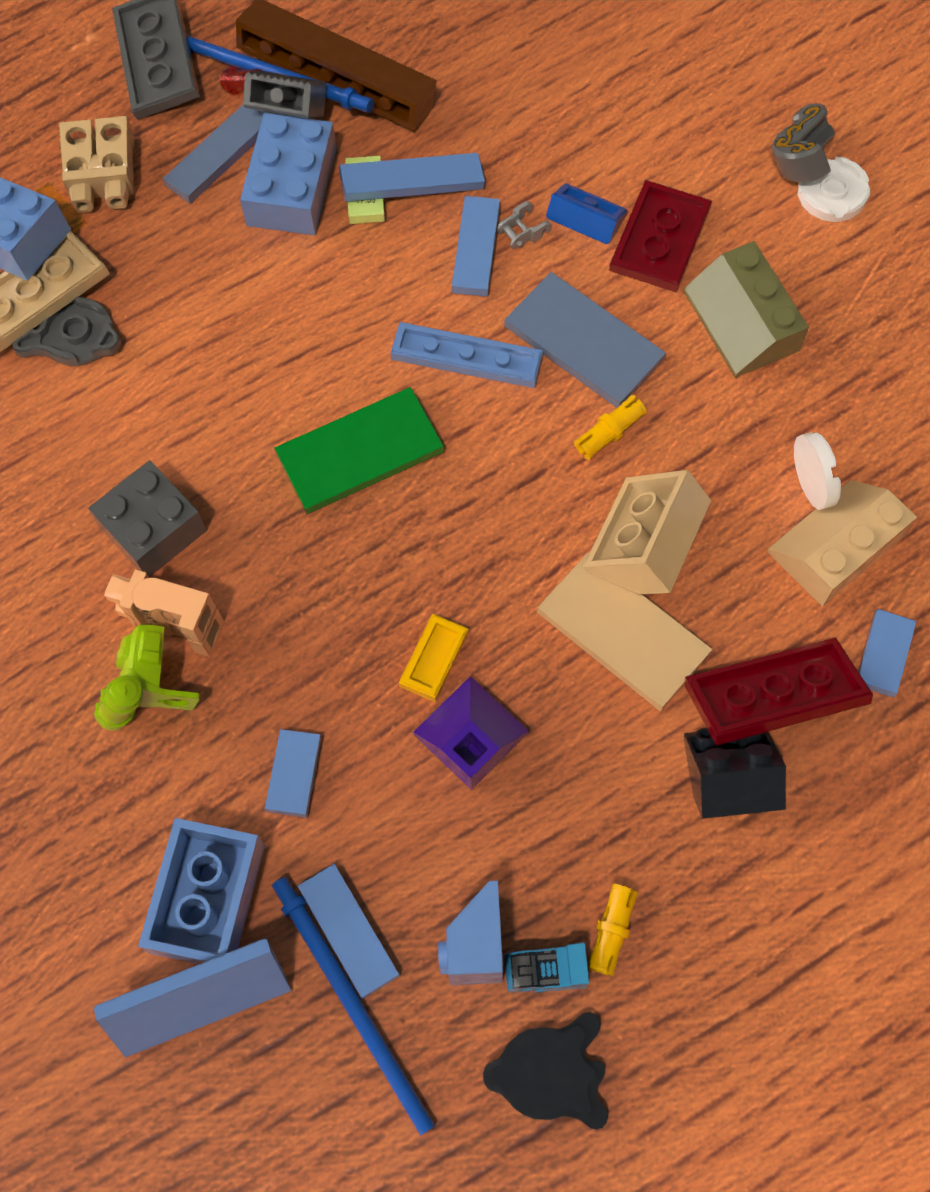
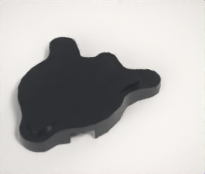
[483,1012,608,1130]

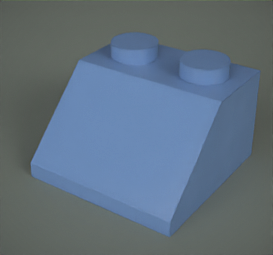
[438,881,503,985]

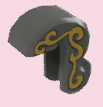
[771,103,835,183]

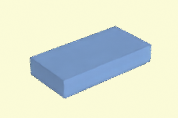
[858,609,917,698]
[265,729,322,818]

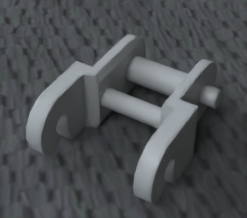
[497,201,552,249]

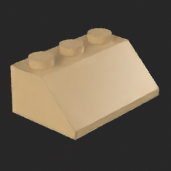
[583,470,711,595]
[767,480,917,607]

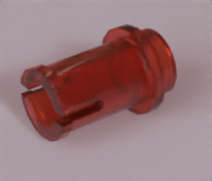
[220,66,262,95]

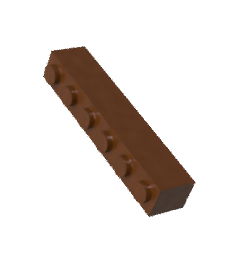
[236,0,437,131]

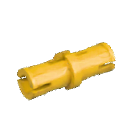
[574,395,647,460]
[587,884,639,977]

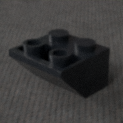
[684,728,786,819]

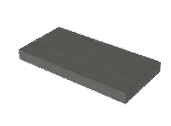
[112,0,200,120]

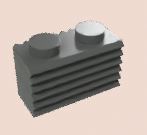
[243,71,327,119]

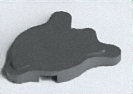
[13,297,121,366]

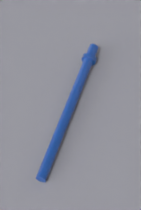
[187,35,374,113]
[272,877,436,1136]

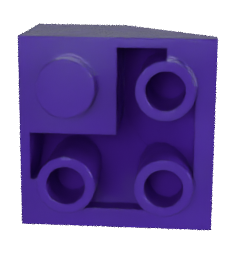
[413,677,529,790]

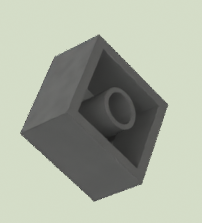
[88,460,207,577]

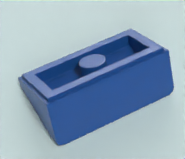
[546,183,628,244]

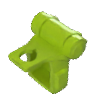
[94,625,200,731]

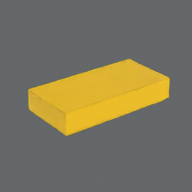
[399,614,469,703]

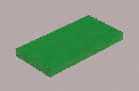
[274,387,444,514]

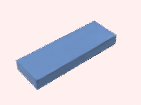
[452,196,500,297]
[298,864,400,999]

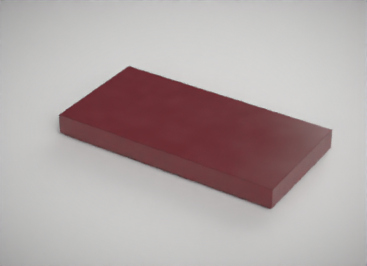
[685,637,873,746]

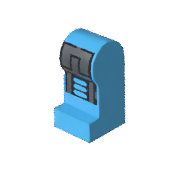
[504,943,589,993]

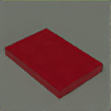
[609,180,712,293]

